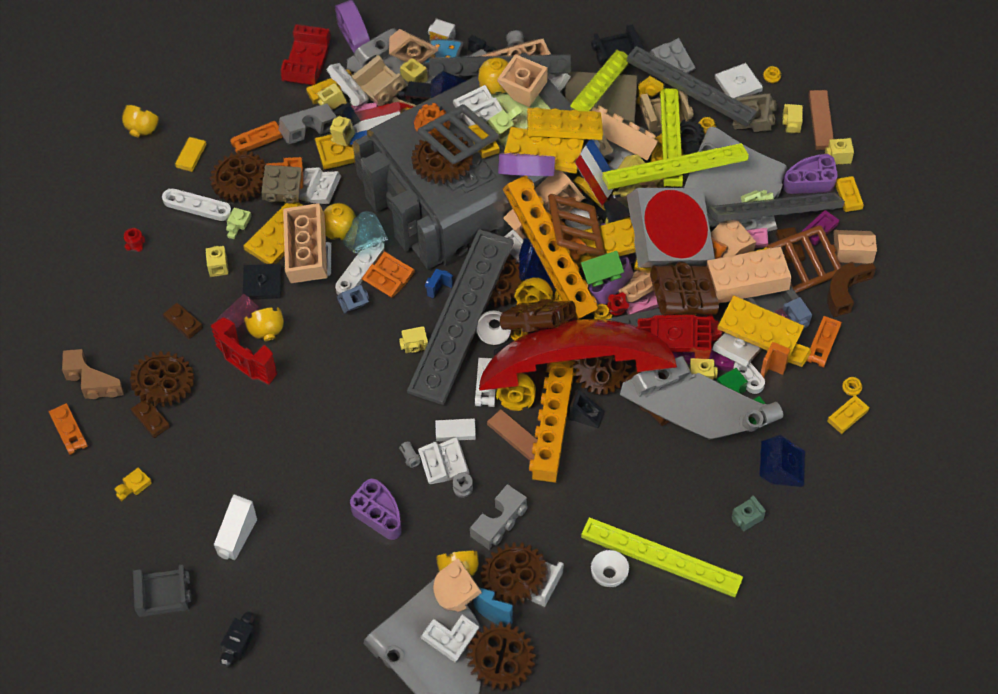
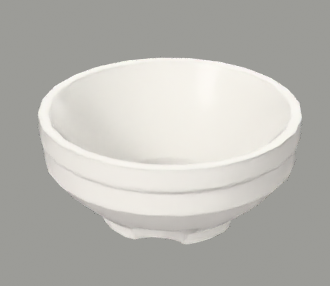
[477,311,511,345]
[591,550,629,587]

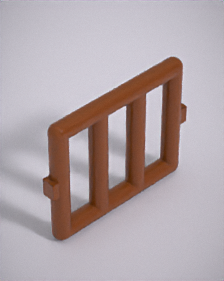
[548,194,605,257]
[767,225,842,293]

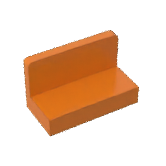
[760,342,791,377]

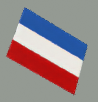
[350,101,400,145]
[575,139,613,206]

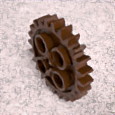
[411,133,473,184]
[210,150,266,203]
[487,255,525,307]
[130,351,194,407]
[570,355,631,394]
[481,542,548,605]
[466,622,536,692]

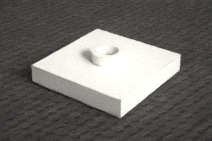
[715,63,763,99]
[712,333,762,367]

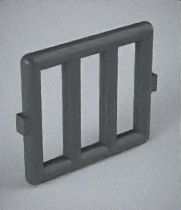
[418,104,499,164]

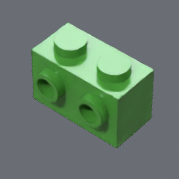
[581,251,624,287]

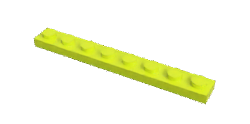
[570,50,629,112]
[660,88,683,187]
[602,143,749,190]
[581,517,743,597]

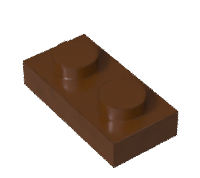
[776,227,805,264]
[163,303,203,339]
[131,399,170,438]

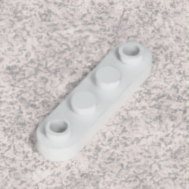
[162,189,231,221]
[335,238,385,295]

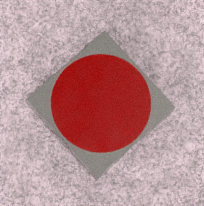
[627,188,715,268]

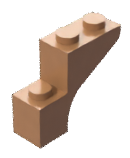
[62,349,124,399]

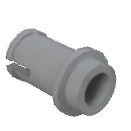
[399,442,421,468]

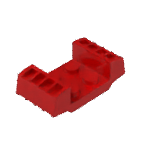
[281,24,331,85]
[638,315,711,359]
[211,317,277,385]

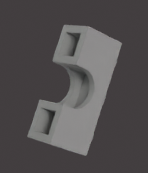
[279,104,337,144]
[470,484,527,550]

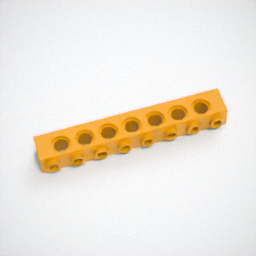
[503,175,598,320]
[529,360,575,483]

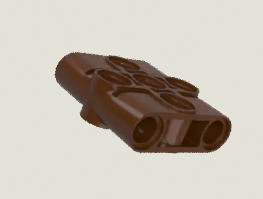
[650,262,719,315]
[500,299,576,332]

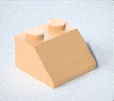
[389,29,438,64]
[497,54,548,107]
[711,220,756,258]
[834,230,877,263]

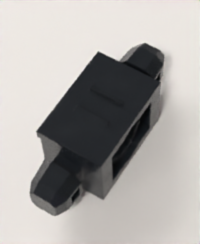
[396,81,443,106]
[220,611,255,668]

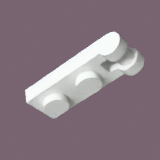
[326,63,369,106]
[475,358,496,407]

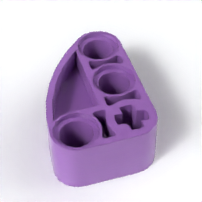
[335,0,370,53]
[498,153,555,176]
[783,154,837,194]
[588,256,634,305]
[350,479,402,540]

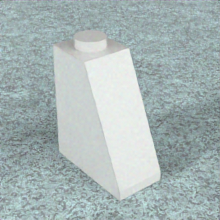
[214,495,257,560]

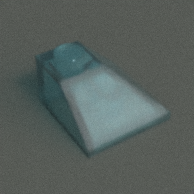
[343,211,388,253]

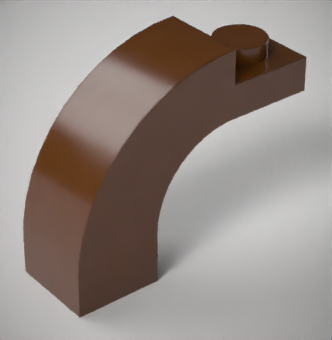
[827,262,876,318]

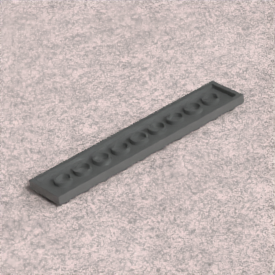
[407,230,514,405]

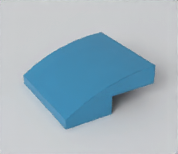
[473,588,513,628]

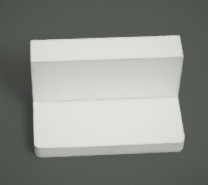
[526,562,563,607]

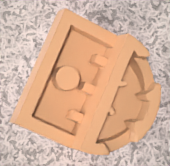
[617,270,654,302]
[434,558,482,612]

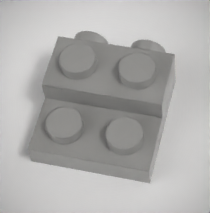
[650,38,695,84]

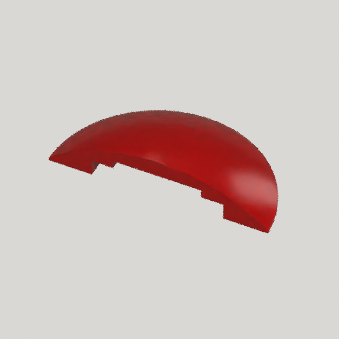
[479,319,677,391]

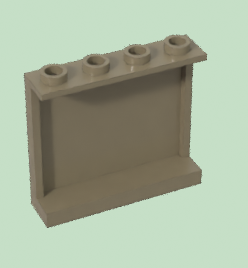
[565,72,637,124]

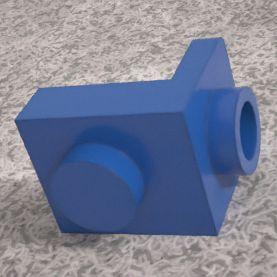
[425,269,454,298]

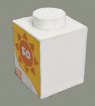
[428,19,456,40]

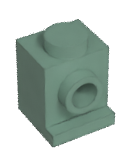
[732,496,766,531]

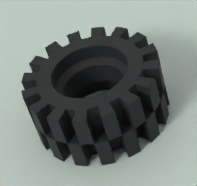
[680,119,704,150]

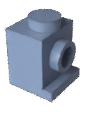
[337,285,369,314]
[781,297,812,329]

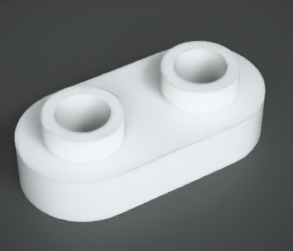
[733,362,765,394]

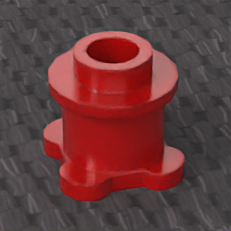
[123,228,145,252]
[607,292,629,316]

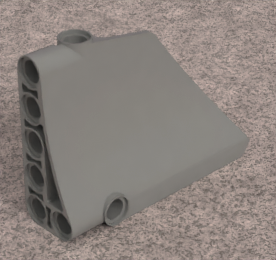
[684,127,787,228]
[363,579,484,694]

